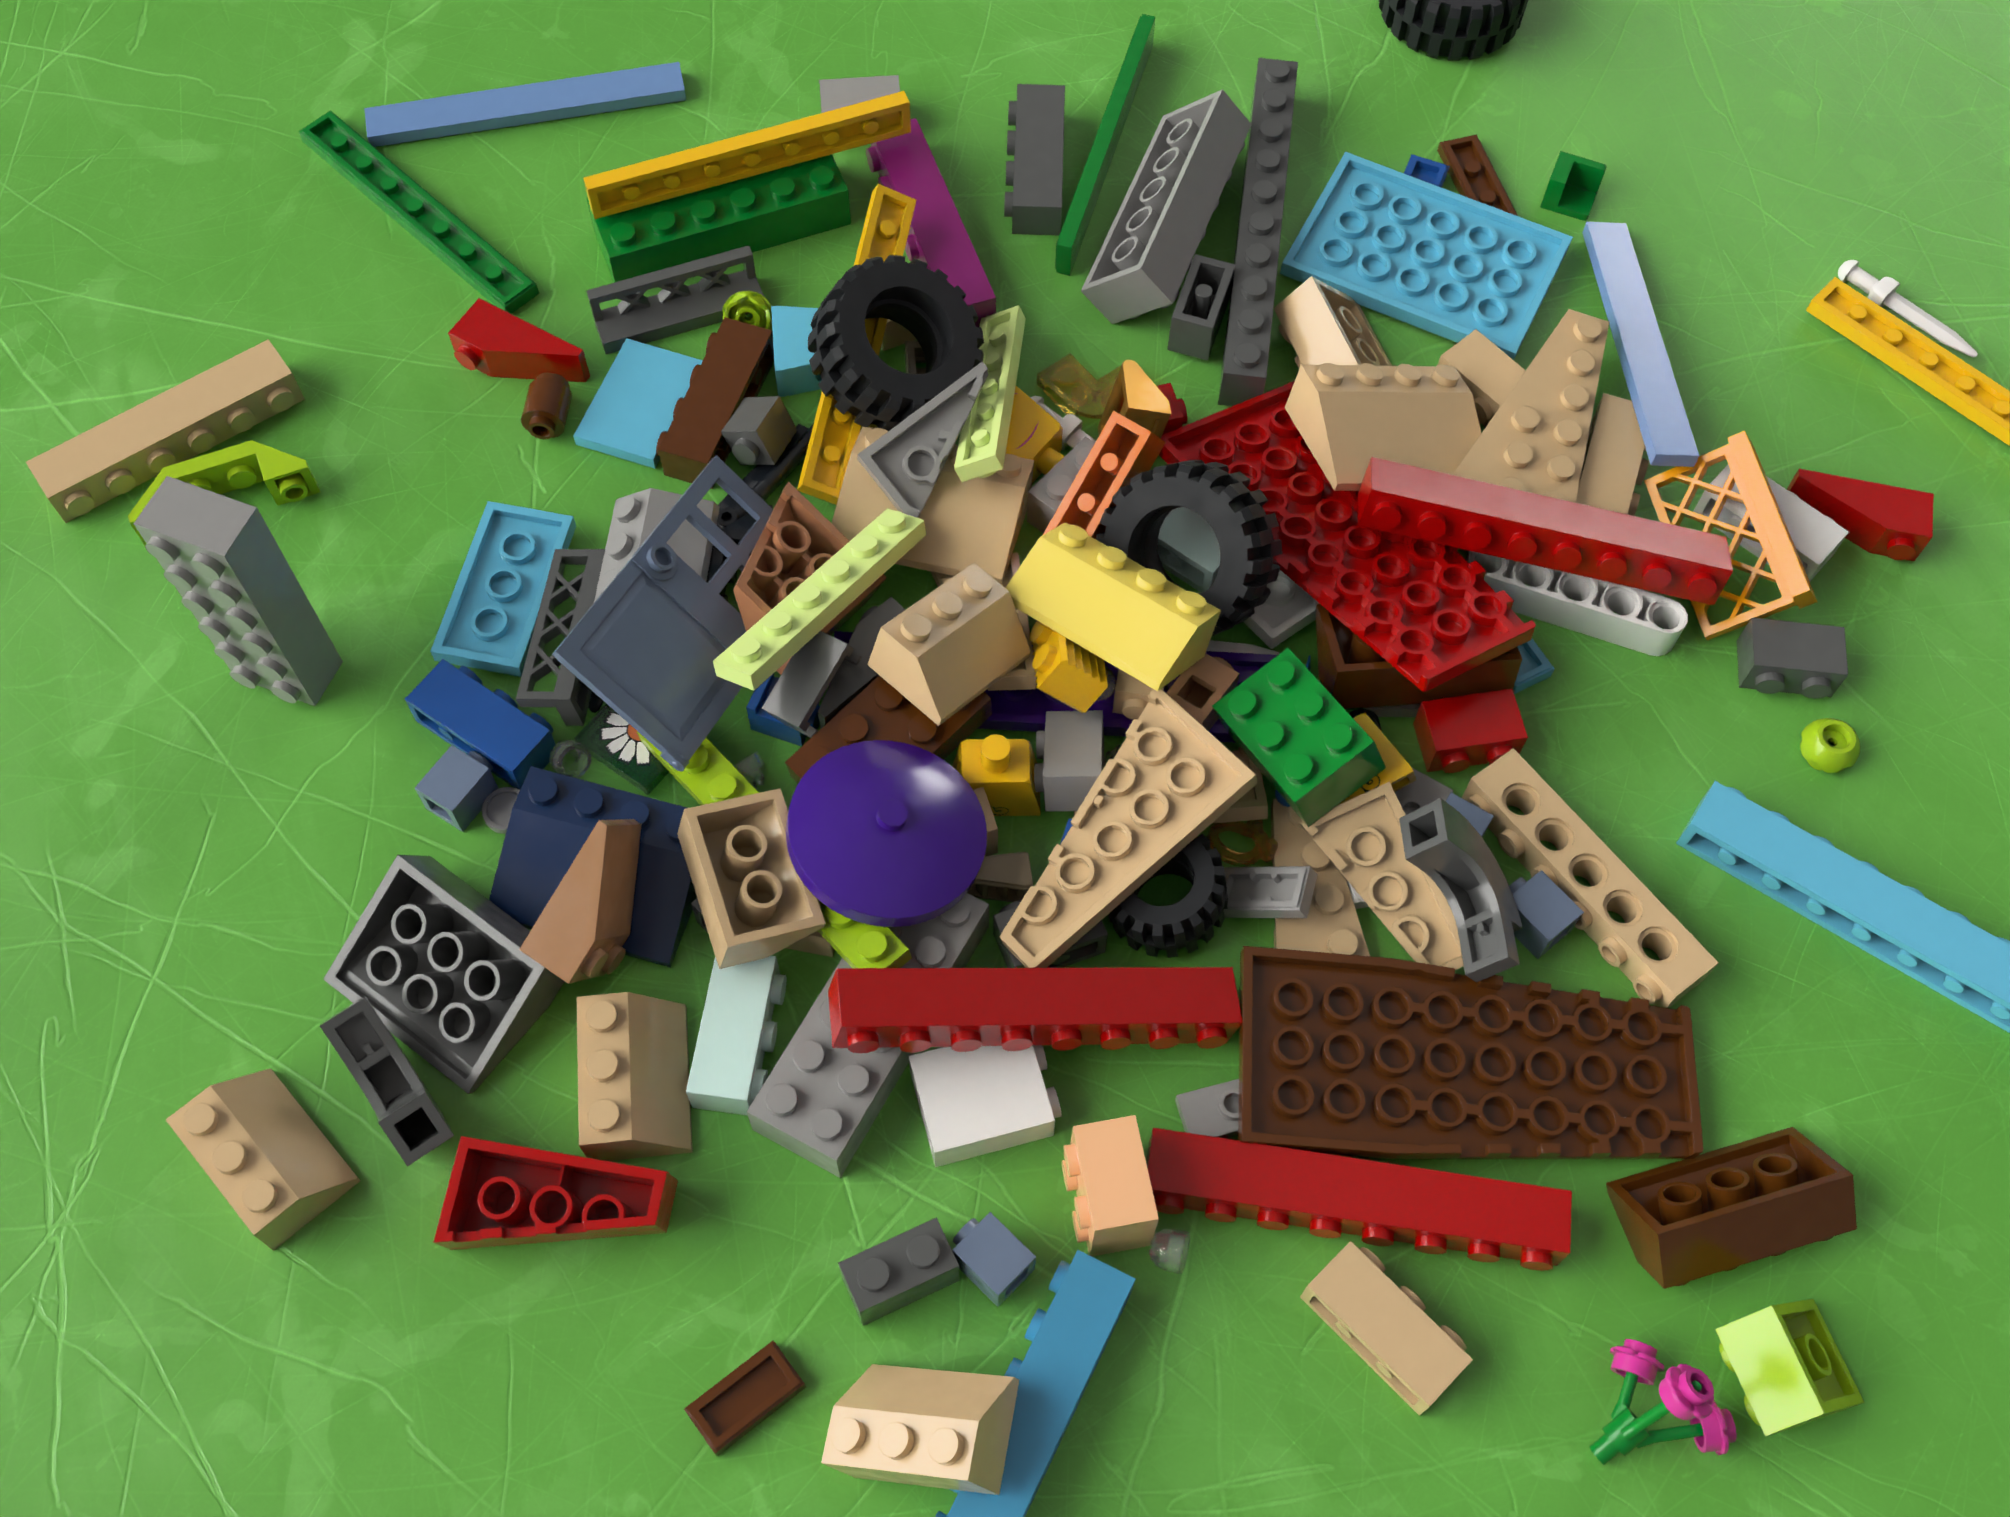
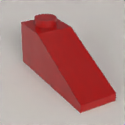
[448,298,590,382]
[1786,468,1934,561]

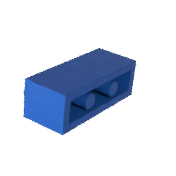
[405,659,559,790]

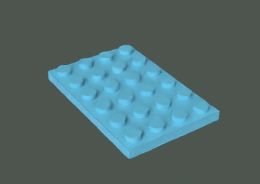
[1280,152,1573,360]

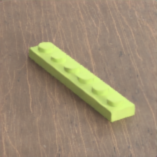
[954,305,1026,482]
[713,508,926,691]

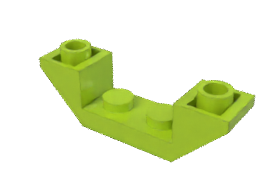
[128,440,320,546]

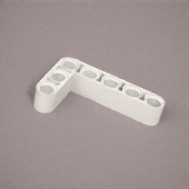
[1466,551,1688,656]

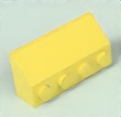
[1006,522,1221,691]

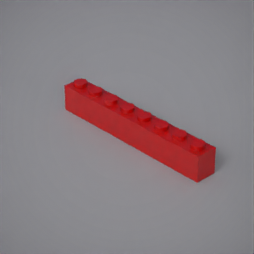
[1358,457,1733,605]
[828,967,1242,1053]
[1146,1128,1572,1271]

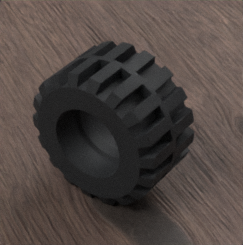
[1108,834,1228,958]

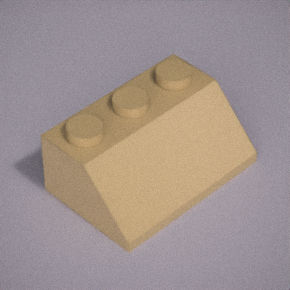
[1273,276,1392,368]
[867,562,1031,726]
[677,788,826,969]
[577,992,693,1161]
[166,1068,361,1251]
[821,1364,1019,1495]

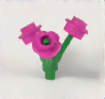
[1589,1339,1737,1465]

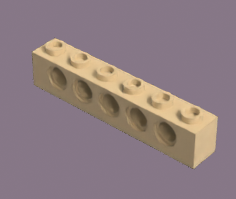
[1462,748,1719,1008]

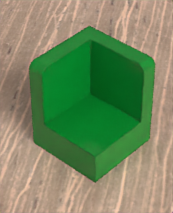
[1540,151,1607,221]

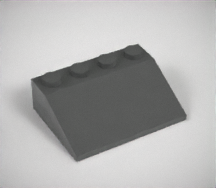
[323,855,565,1094]

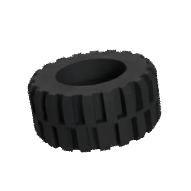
[1379,0,1528,61]
[808,255,984,431]
[1096,460,1282,636]

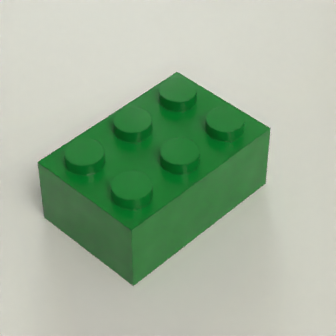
[1212,648,1386,827]

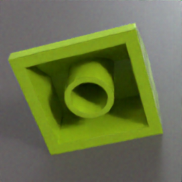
[1715,1299,1865,1436]

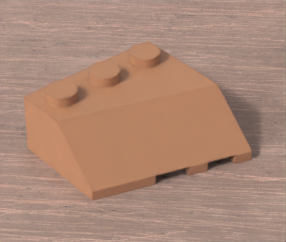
[733,481,887,675]

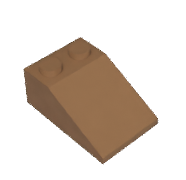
[519,819,642,984]

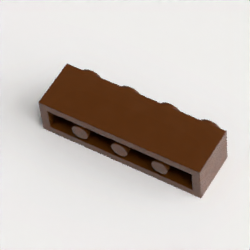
[656,317,774,489]

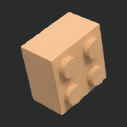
[1062,1115,1159,1257]

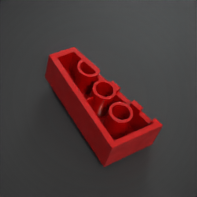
[433,1136,678,1250]

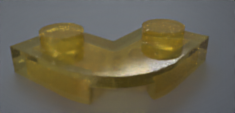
[1037,353,1122,419]

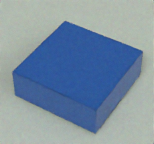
[1404,154,1450,188]

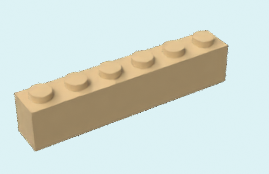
[26,339,305,523]

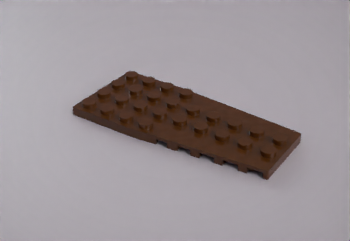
[1238,946,1704,1159]

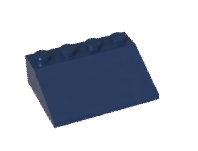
[489,766,697,968]

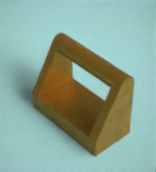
[1098,360,1171,439]

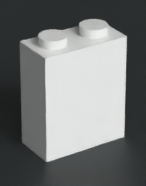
[909,1045,1062,1167]

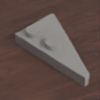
[857,362,988,518]

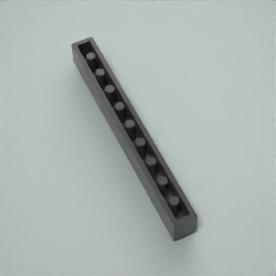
[1218,58,1298,406]

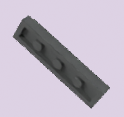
[586,246,764,354]
[516,549,605,726]

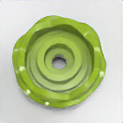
[722,291,772,330]
[1800,718,1860,773]

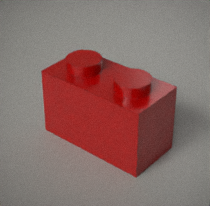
[1413,688,1528,773]

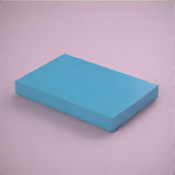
[573,338,703,469]

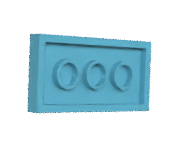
[430,501,576,677]

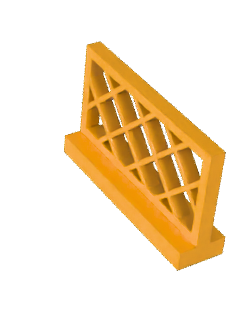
[1644,430,1818,641]

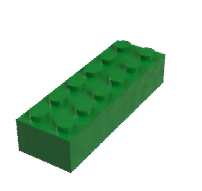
[586,154,851,283]

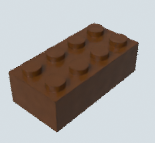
[785,675,992,784]

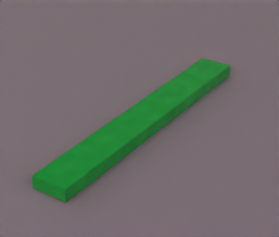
[1055,14,1156,276]
[299,110,539,314]

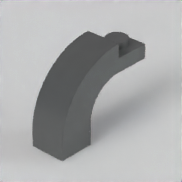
[1399,798,1522,982]
[320,996,454,1166]

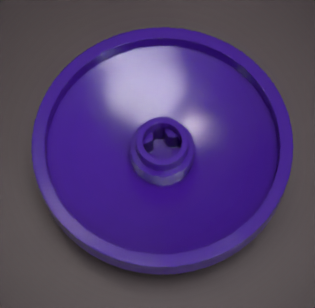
[786,740,987,927]

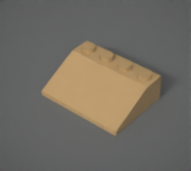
[1285,363,1481,491]
[831,426,1035,585]

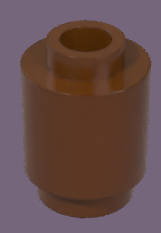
[521,372,572,439]

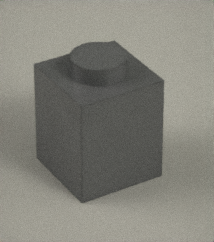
[721,396,797,465]

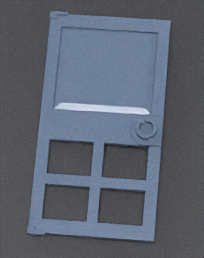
[552,455,773,771]

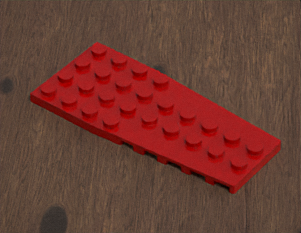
[1159,381,1536,692]

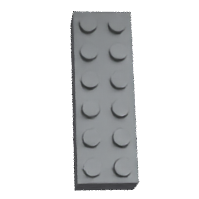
[1081,89,1252,324]
[134,476,343,706]
[747,893,989,1178]

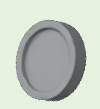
[482,787,520,834]

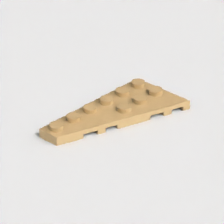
[1453,309,1610,503]
[999,689,1257,968]

